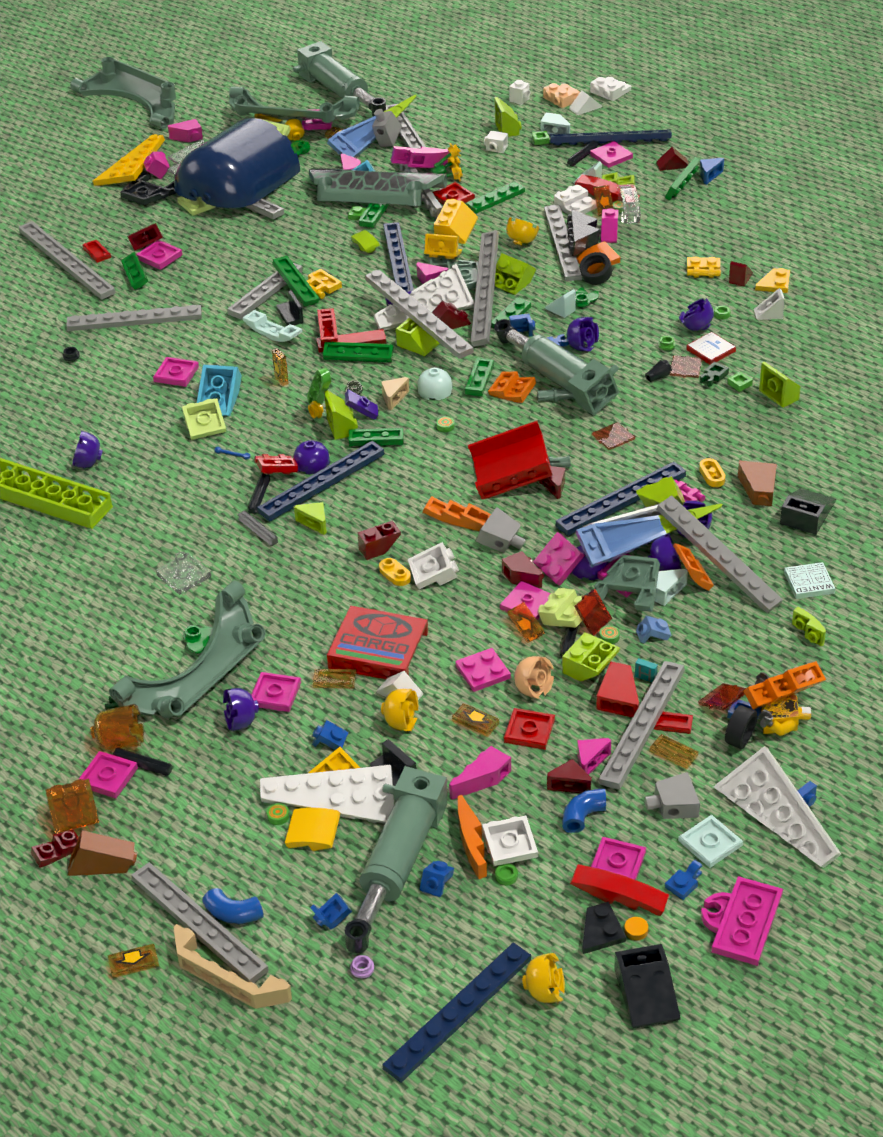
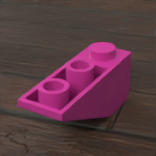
[449,746,511,800]

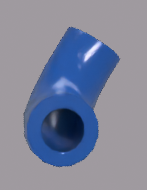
[562,789,606,833]
[202,888,264,924]

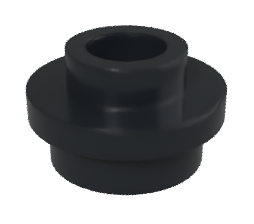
[62,347,80,361]

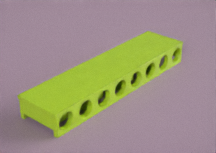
[0,458,113,529]

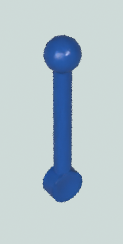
[214,447,250,459]

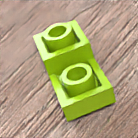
[351,230,380,253]
[792,607,826,646]

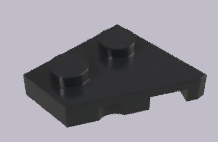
[582,901,626,954]

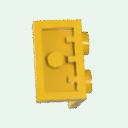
[424,233,462,259]

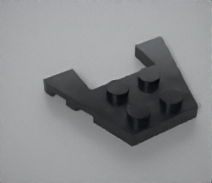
[120,171,176,205]

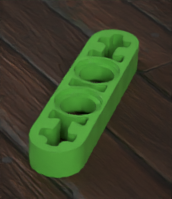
[307,368,331,405]

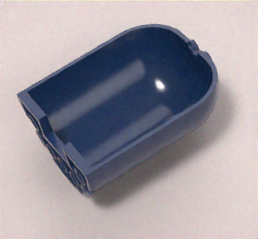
[174,118,300,208]

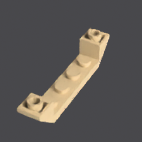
[173,924,292,1009]

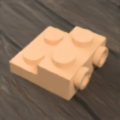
[543,83,580,108]

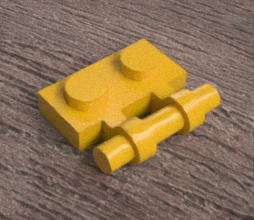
[687,256,721,278]
[307,269,342,299]

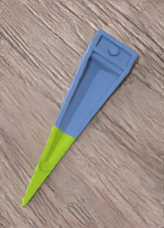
[327,95,416,158]
[576,503,723,567]

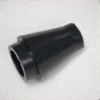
[645,360,672,382]

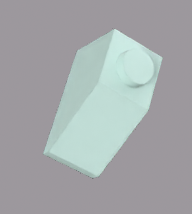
[541,113,570,135]
[655,569,688,606]

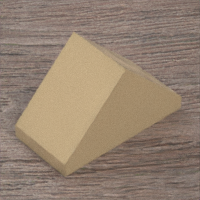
[381,377,409,410]

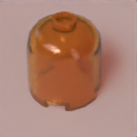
[91,704,144,750]

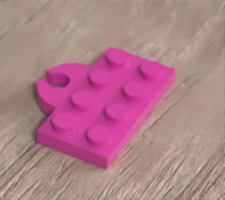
[701,876,783,966]

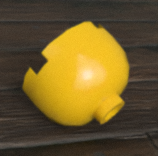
[506,217,540,246]
[381,689,419,731]
[522,953,565,1003]

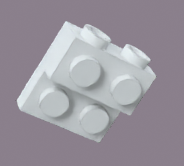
[590,77,631,101]
[554,185,599,215]
[408,542,459,589]
[482,816,538,866]

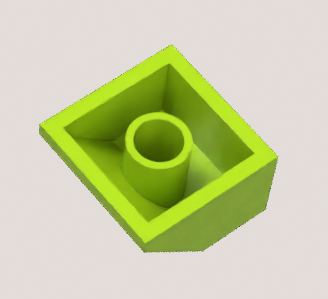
[494,97,522,137]
[759,362,801,408]
[324,390,358,440]

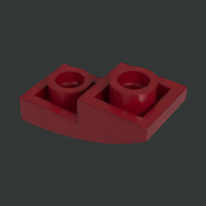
[31,829,79,868]

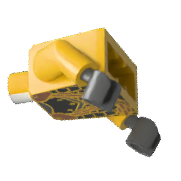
[755,672,811,736]

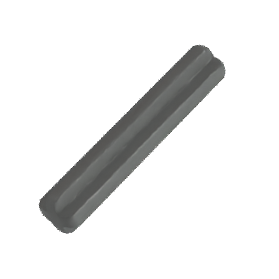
[238,511,278,546]

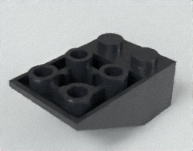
[780,488,836,535]
[614,944,681,1029]

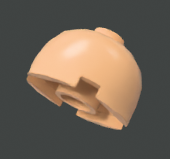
[514,656,554,699]

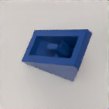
[699,158,724,185]

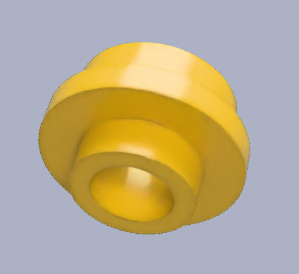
[308,401,324,418]

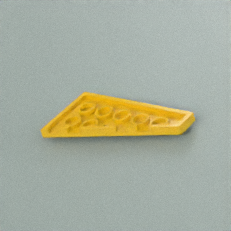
[92,134,165,186]

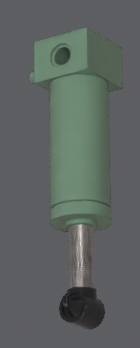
[293,41,386,117]
[494,319,620,415]
[344,766,447,954]

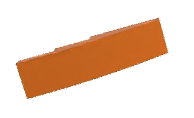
[422,496,491,531]
[743,661,826,709]
[458,795,487,879]

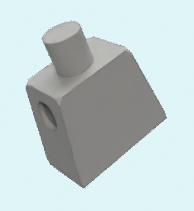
[372,109,402,147]
[476,507,526,553]
[644,772,700,819]

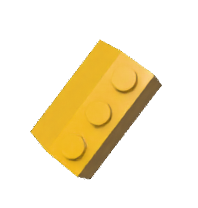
[434,199,478,244]

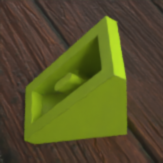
[294,502,327,535]

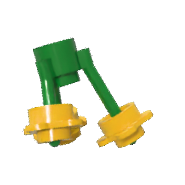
[431,143,463,182]

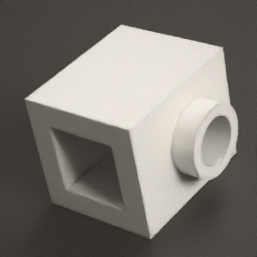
[509,80,530,105]
[484,131,508,153]

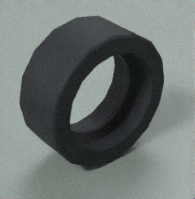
[579,252,613,285]
[725,705,758,749]

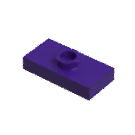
[345,389,378,419]

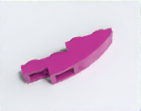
[390,146,450,168]

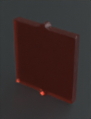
[670,355,702,378]
[592,422,635,450]
[574,589,612,636]
[698,683,746,711]

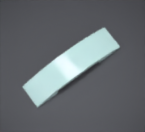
[243,310,302,342]

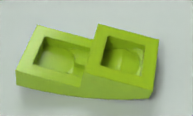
[602,172,635,189]

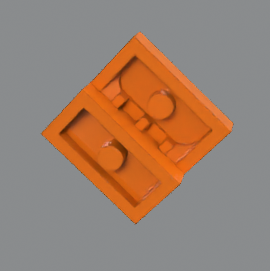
[576,241,620,274]
[488,371,536,403]
[673,543,714,591]

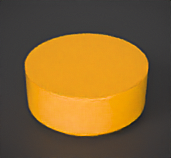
[625,917,648,941]

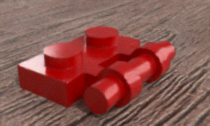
[254,454,298,474]

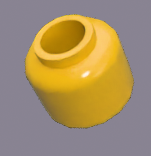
[285,119,305,141]

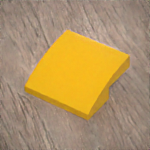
[285,808,340,851]

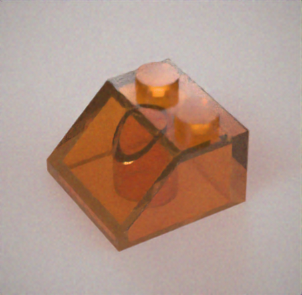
[45,779,100,834]

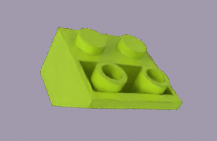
[494,253,536,295]
[396,318,440,356]
[636,476,685,508]
[562,632,620,682]

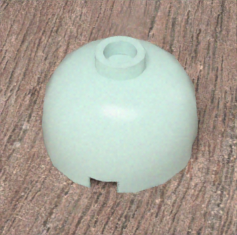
[417,368,452,400]

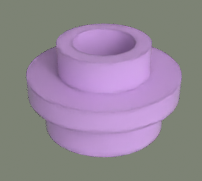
[350,955,374,979]

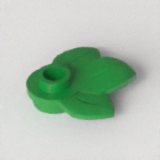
[291,140,310,156]
[566,287,599,307]
[183,626,213,654]

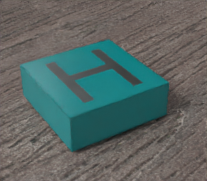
[635,658,658,683]

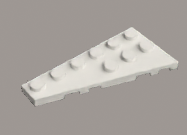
[374,264,474,331]
[713,746,841,868]
[260,765,394,823]

